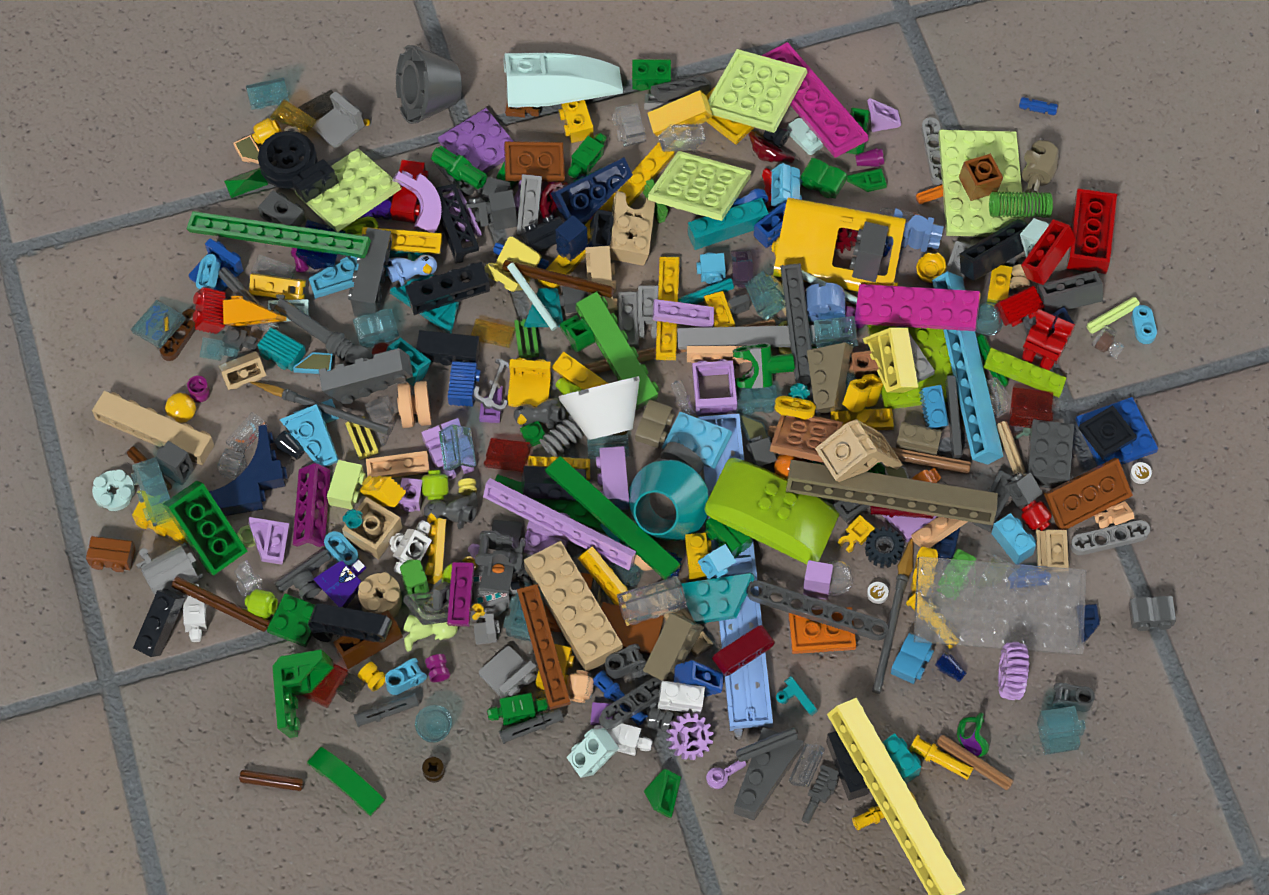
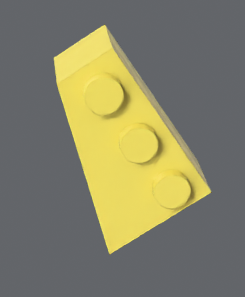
[862,328,918,393]

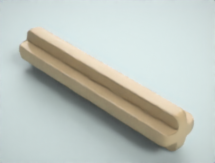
[996,421,1026,474]

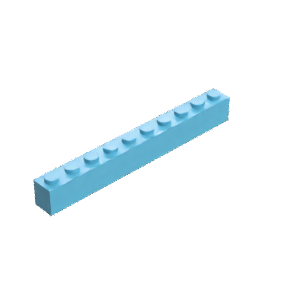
[932,271,1004,465]

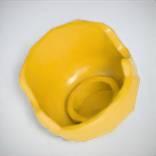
[916,252,947,283]
[165,392,196,423]

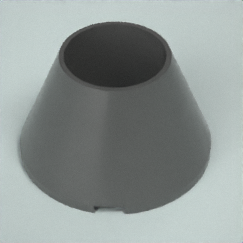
[396,45,462,124]

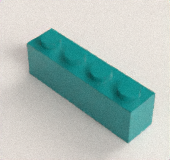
[688,198,769,250]

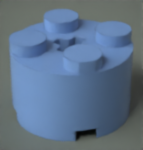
[805,283,846,325]

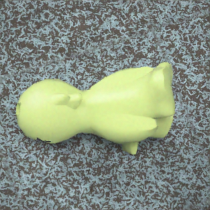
[404,608,458,652]

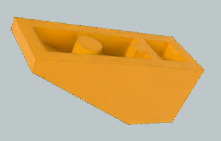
[223,296,287,327]

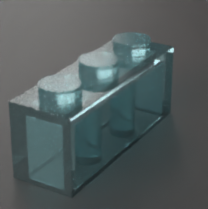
[131,457,172,527]

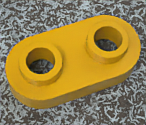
[774,396,816,419]

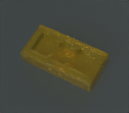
[471,319,515,348]

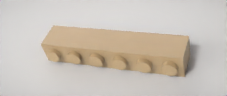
[92,391,214,466]

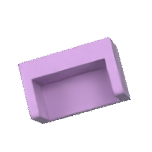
[803,560,833,600]

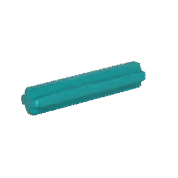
[678,278,734,305]

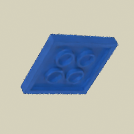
[1075,397,1158,466]

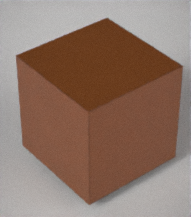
[959,153,1003,201]

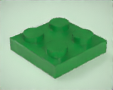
[267,594,315,647]

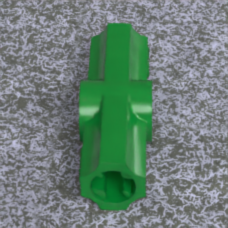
[431,146,487,190]

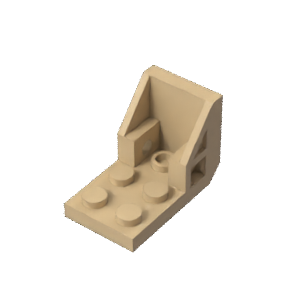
[815,420,903,482]

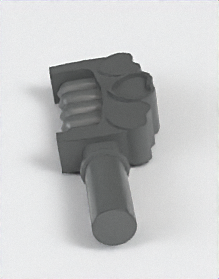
[801,765,839,824]

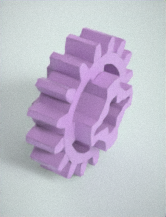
[666,713,713,760]

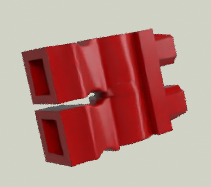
[1022,309,1075,371]

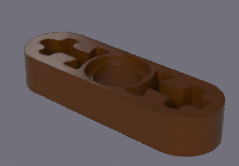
[159,309,196,361]

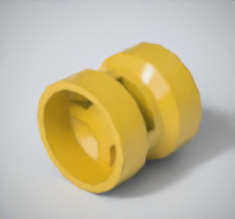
[358,662,386,692]

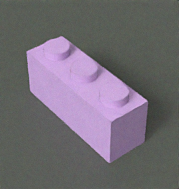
[596,446,629,510]

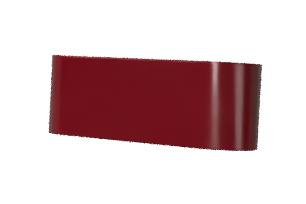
[712,625,775,676]

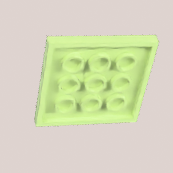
[708,49,807,133]
[295,149,401,232]
[648,151,751,221]

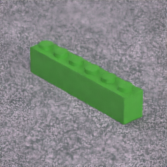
[576,292,659,411]

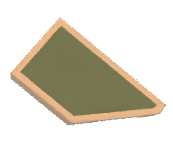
[233,135,259,164]

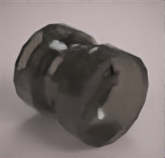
[336,673,365,703]

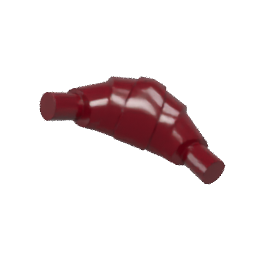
[749,131,794,163]
[539,182,568,218]

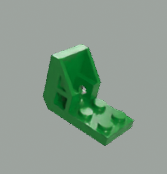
[272,649,334,738]

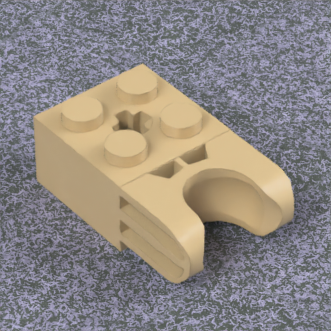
[610,191,655,266]

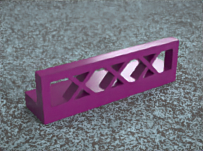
[293,463,331,547]

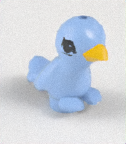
[387,255,437,286]

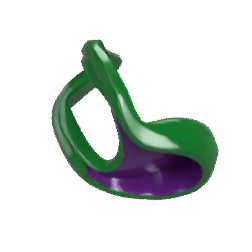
[957,712,989,757]

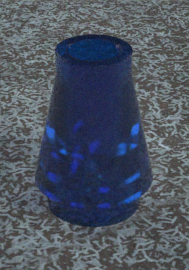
[935,652,967,682]

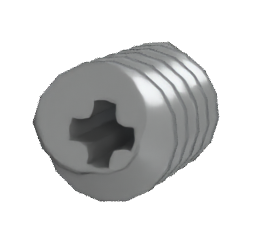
[540,415,583,457]

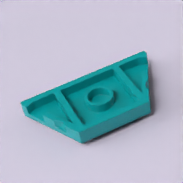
[390,274,460,333]
[677,573,755,624]

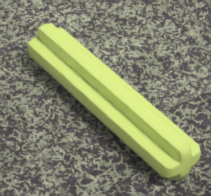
[1086,297,1140,334]

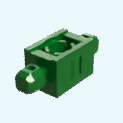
[568,133,606,178]
[487,693,548,726]

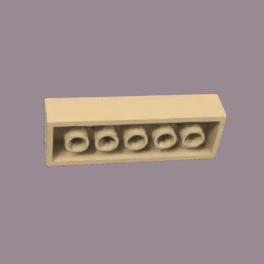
[524,541,623,672]

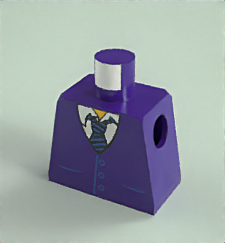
[313,559,366,608]

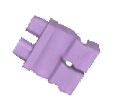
[421,418,474,481]

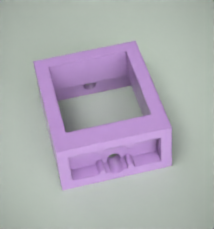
[692,359,737,416]

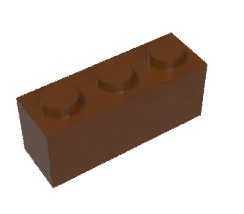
[333,610,403,670]

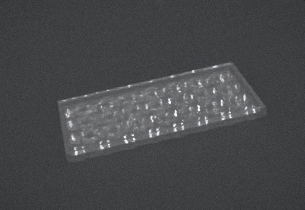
[914,557,1086,655]

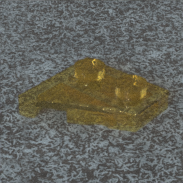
[270,99,317,133]

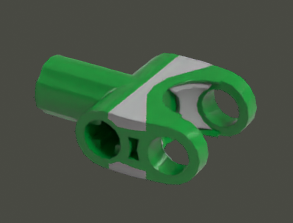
[732,343,794,388]

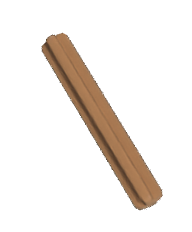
[936,735,1013,790]

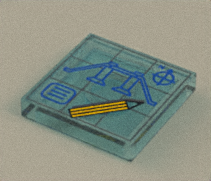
[130,300,186,348]

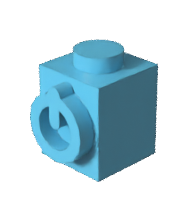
[696,252,726,284]

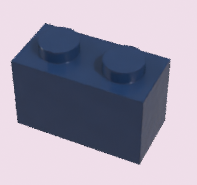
[556,215,588,262]

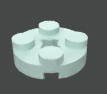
[92,470,135,511]

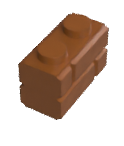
[86,536,135,572]

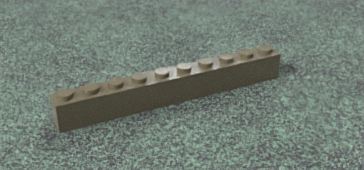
[786,460,998,525]

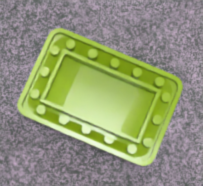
[704,458,839,565]

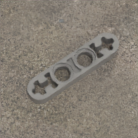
[921,117,942,186]
[1070,520,1150,555]

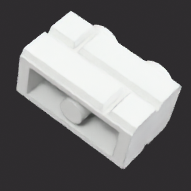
[658,681,705,714]

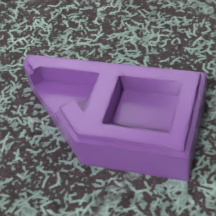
[479,386,503,423]

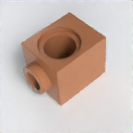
[849,350,879,380]

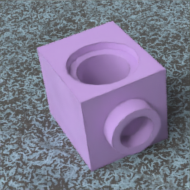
[399,478,423,512]

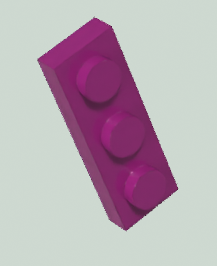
[447,562,475,627]

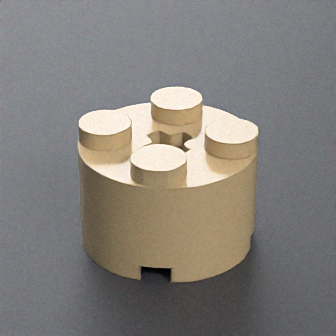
[358,572,403,618]

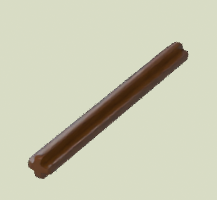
[502,260,614,298]

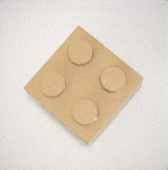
[342,497,403,560]

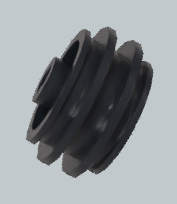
[257,131,318,189]

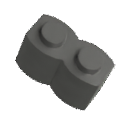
[1129,596,1176,631]

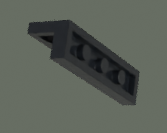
[435,183,479,264]

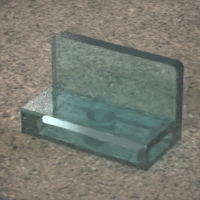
[439,424,476,471]

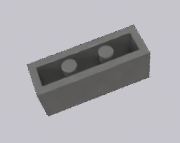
[1038,271,1103,314]

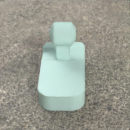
[787,118,823,155]

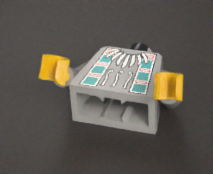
[462,556,520,620]

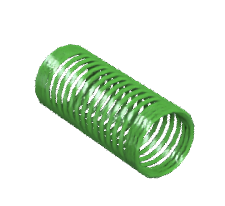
[989,192,1053,218]

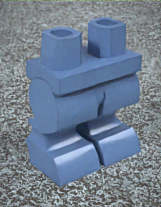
[888,208,944,253]

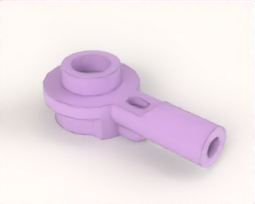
[706,760,747,789]

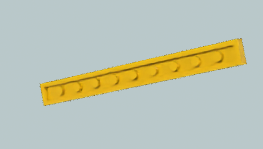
[538,142,674,288]

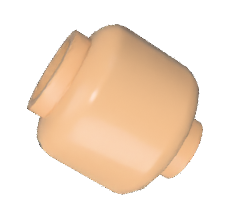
[566,670,594,703]

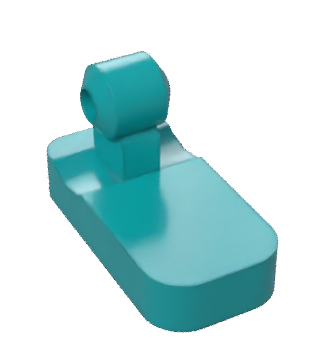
[776,676,818,716]

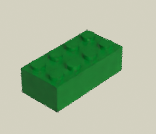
[162,480,248,576]

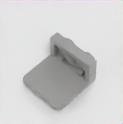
[312,91,365,148]
[479,646,537,698]

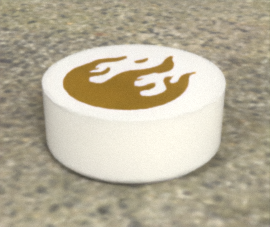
[1130,462,1152,484]
[867,582,889,604]

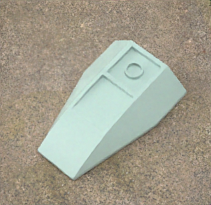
[503,53,623,108]

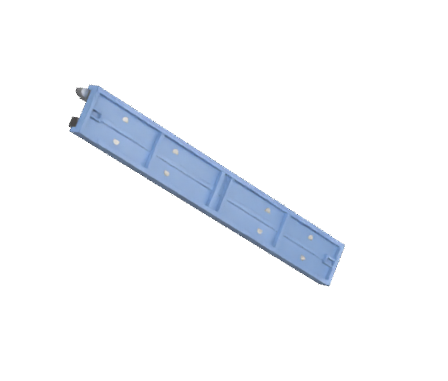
[698,411,773,740]

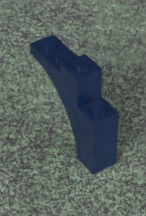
[209,425,288,516]

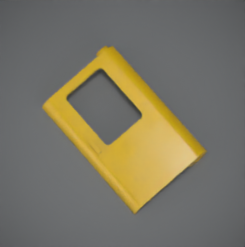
[773,197,906,292]

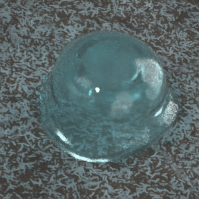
[975,303,1003,336]
[415,705,452,743]

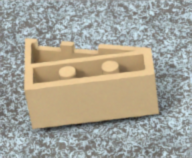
[585,246,618,314]

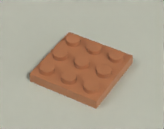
[770,415,843,463]

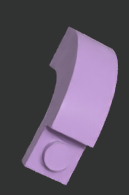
[392,171,441,233]

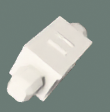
[393,520,432,576]
[183,584,207,642]
[594,723,653,756]

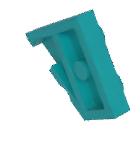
[524,288,563,327]

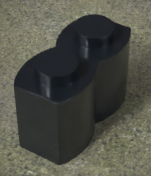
[587,210,614,247]

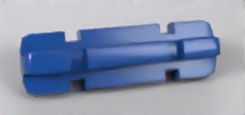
[1019,97,1058,116]

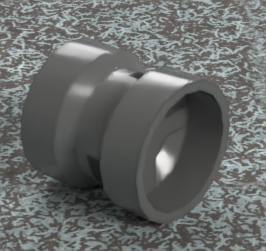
[292,571,320,600]
[648,707,674,733]

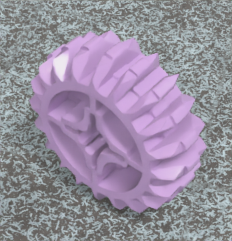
[997,642,1029,700]

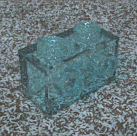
[814,316,858,348]
[503,593,542,642]

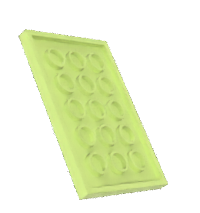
[938,130,1025,237]

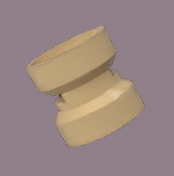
[1009,264,1030,292]

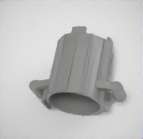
[136,543,203,596]

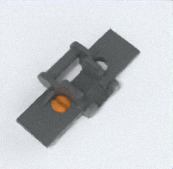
[474,520,526,593]

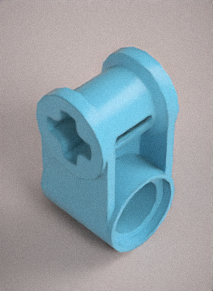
[385,658,427,695]

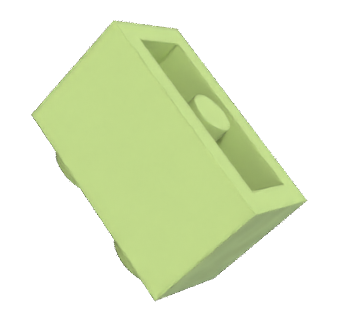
[327,460,366,510]

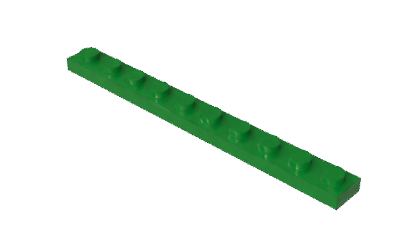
[186,211,371,258]

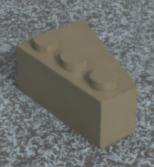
[807,342,853,414]
[643,613,704,682]

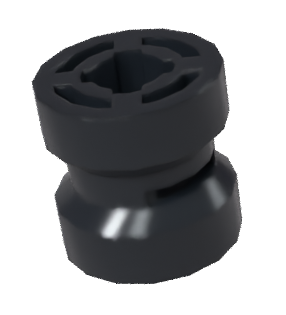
[763,125,790,148]

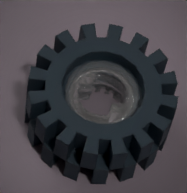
[865,527,904,568]

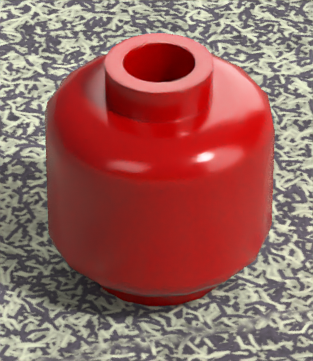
[1021,500,1052,531]

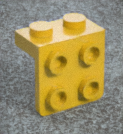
[507,358,551,407]

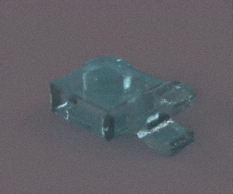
[200,337,238,361]

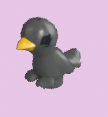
[514,398,567,428]
[424,491,478,530]

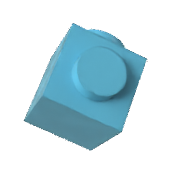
[698,544,736,579]

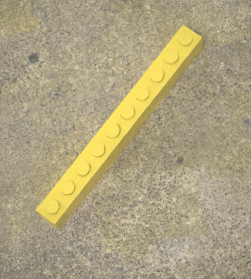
[827,698,965,895]

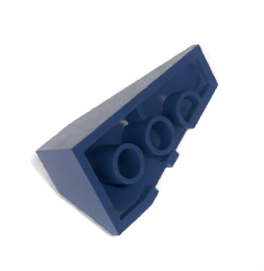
[550,157,633,223]

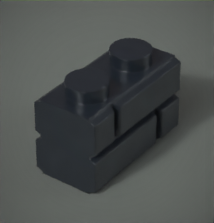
[290,159,339,203]
[521,214,563,252]

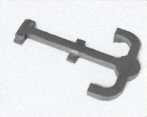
[473,359,509,411]

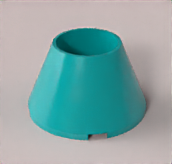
[629,460,709,541]

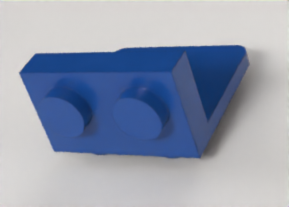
[189,238,244,292]

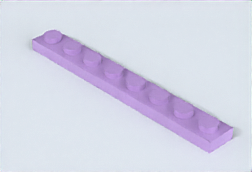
[483,478,636,570]

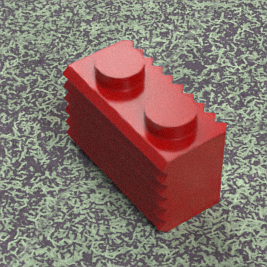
[995,286,1044,327]
[192,287,226,335]

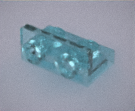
[736,385,777,415]

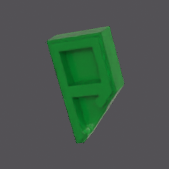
[846,168,887,192]

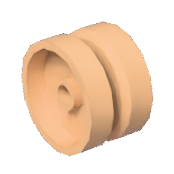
[397,381,432,428]

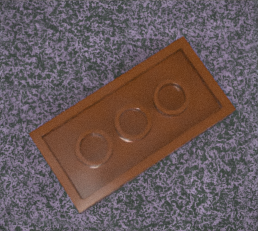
[1044,458,1133,530]

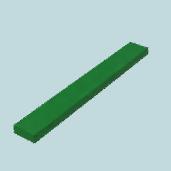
[545,456,680,580]

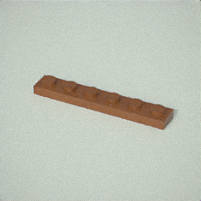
[517,584,571,710]

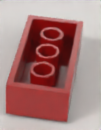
[1067,189,1117,274]

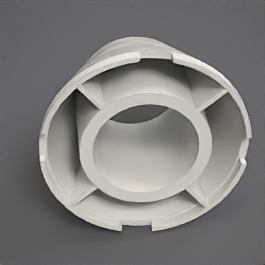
[559,376,640,440]

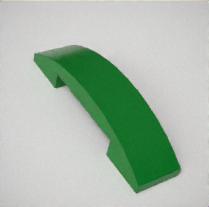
[307,747,385,817]

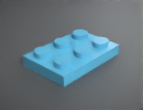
[662,412,732,469]

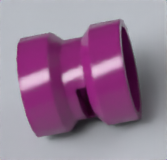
[187,375,210,403]
[425,654,450,682]

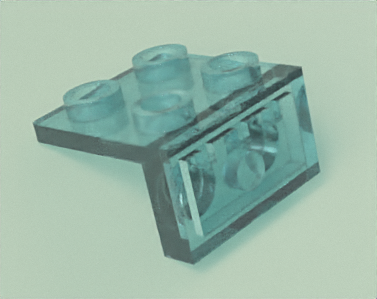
[246,78,289,110]

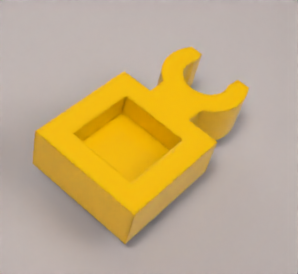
[838,515,875,553]

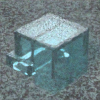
[1037,706,1086,755]

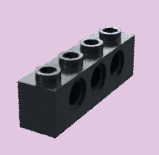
[405,262,490,315]

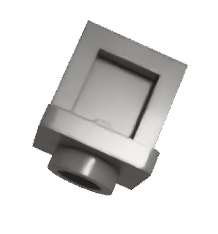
[474,613,500,645]

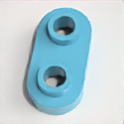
[196,254,221,289]
[1131,305,1157,344]
[324,531,359,567]

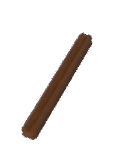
[171,576,270,632]

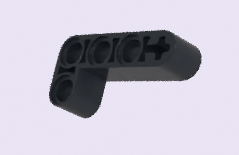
[308,603,392,643]

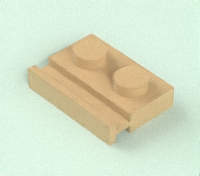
[1035,530,1069,572]

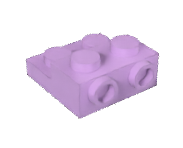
[523,513,570,555]

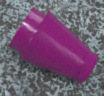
[855,148,885,167]

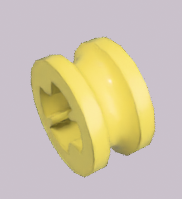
[458,478,477,495]

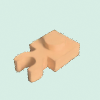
[1094,501,1134,529]

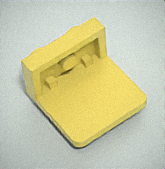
[484,236,541,292]

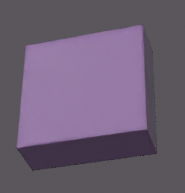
[591,702,613,725]

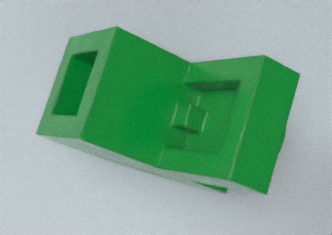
[559,315,595,353]

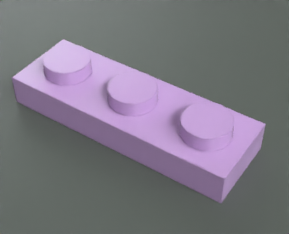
[652,299,714,328]

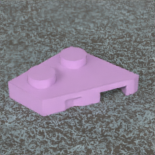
[249,517,289,565]

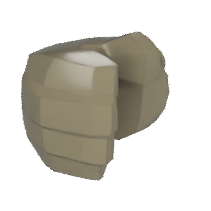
[1022,140,1059,197]

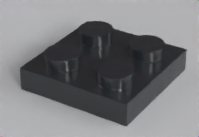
[1078,405,1137,460]

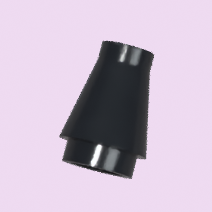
[274,431,305,460]

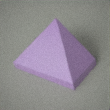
[867,98,901,132]

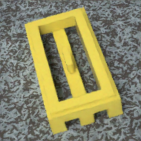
[345,416,379,460]

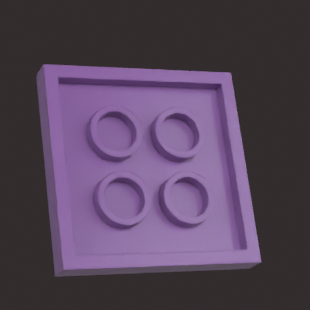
[438,108,514,173]

